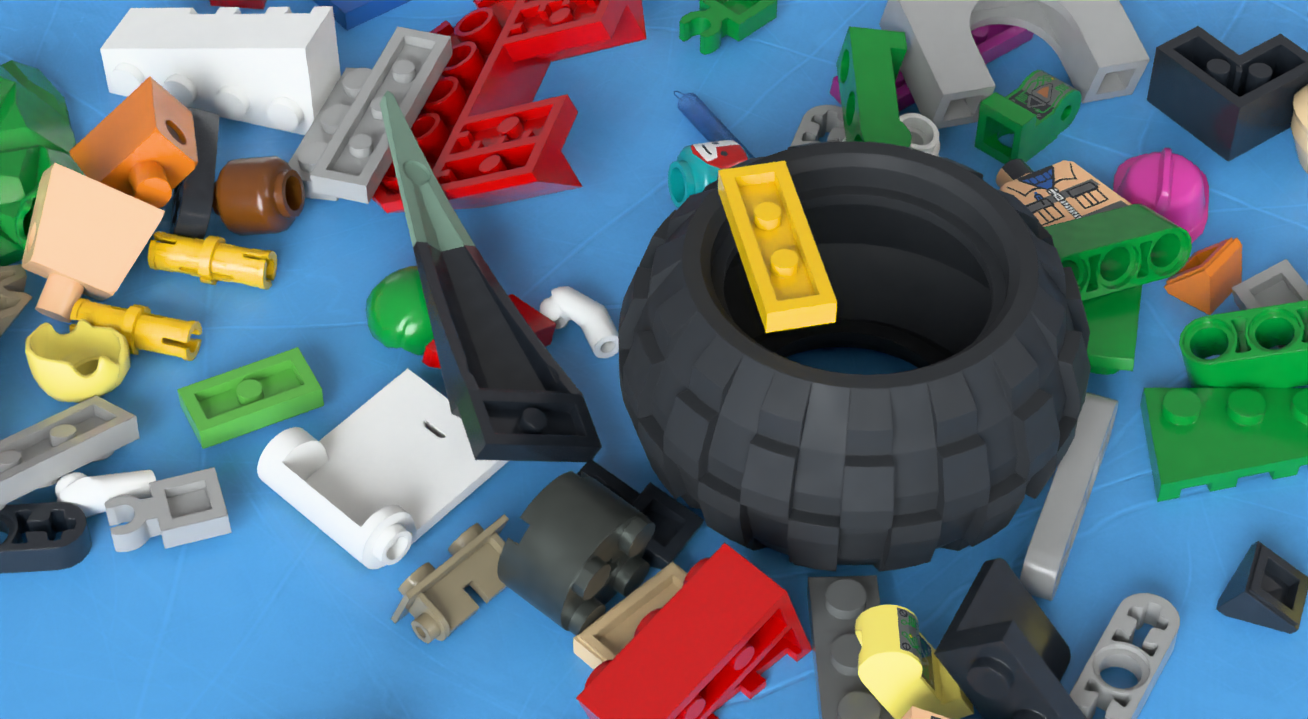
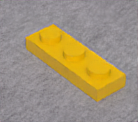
[718,161,837,333]

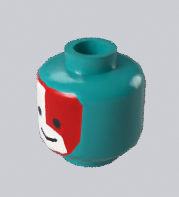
[668,140,750,208]

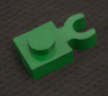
[679,0,777,55]

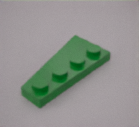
[1140,388,1308,502]

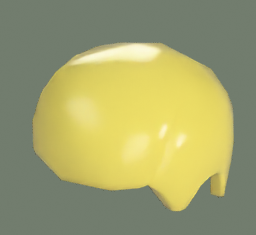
[25,319,131,403]

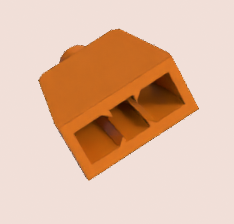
[69,76,198,208]

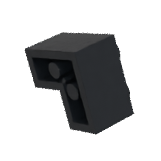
[1147,26,1308,162]

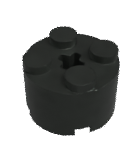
[497,471,655,635]

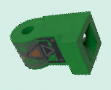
[974,70,1082,164]

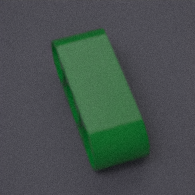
[1044,204,1192,301]
[1179,300,1308,388]

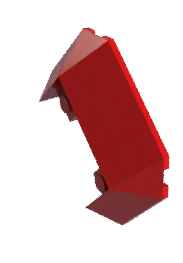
[372,0,647,213]

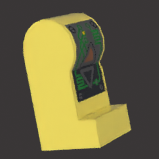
[855,605,974,719]

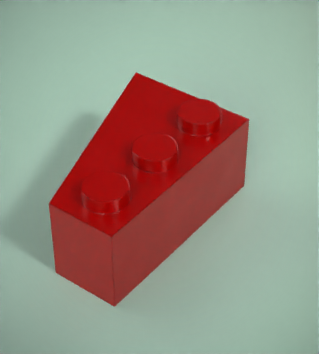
[576,543,812,719]

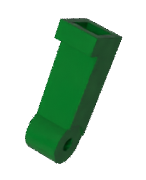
[836,26,912,148]

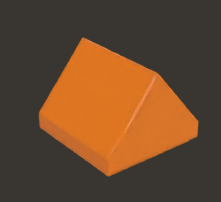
[1164,237,1242,315]

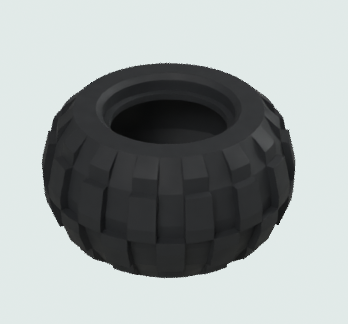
[618,141,1091,572]

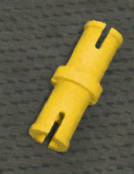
[148,231,277,290]
[69,298,202,361]

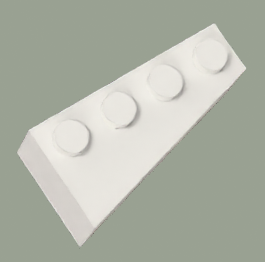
[100,6,341,135]

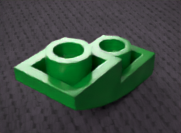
[1082,285,1142,375]

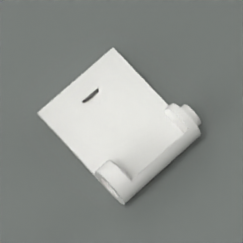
[257,368,509,569]

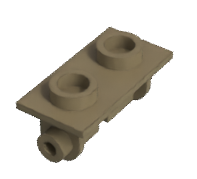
[391,514,519,644]

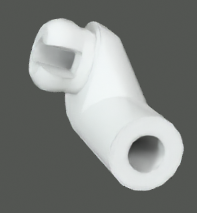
[540,286,619,358]
[55,469,156,518]

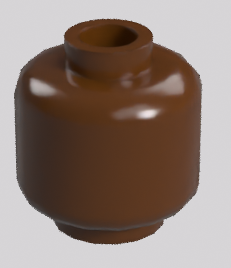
[212,156,305,236]

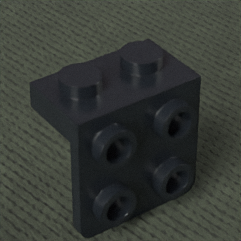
[934,558,1087,719]

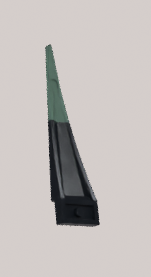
[379,90,602,462]

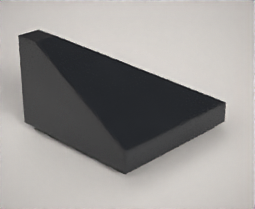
[1216,541,1308,634]

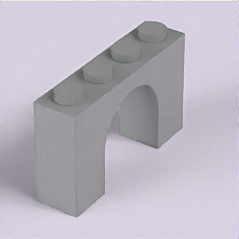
[879,0,1150,129]

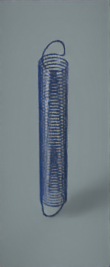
[674,91,755,158]

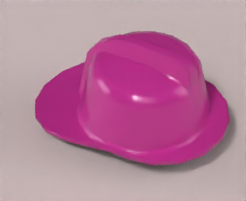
[1113,147,1209,243]

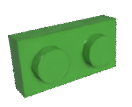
[177,347,324,449]

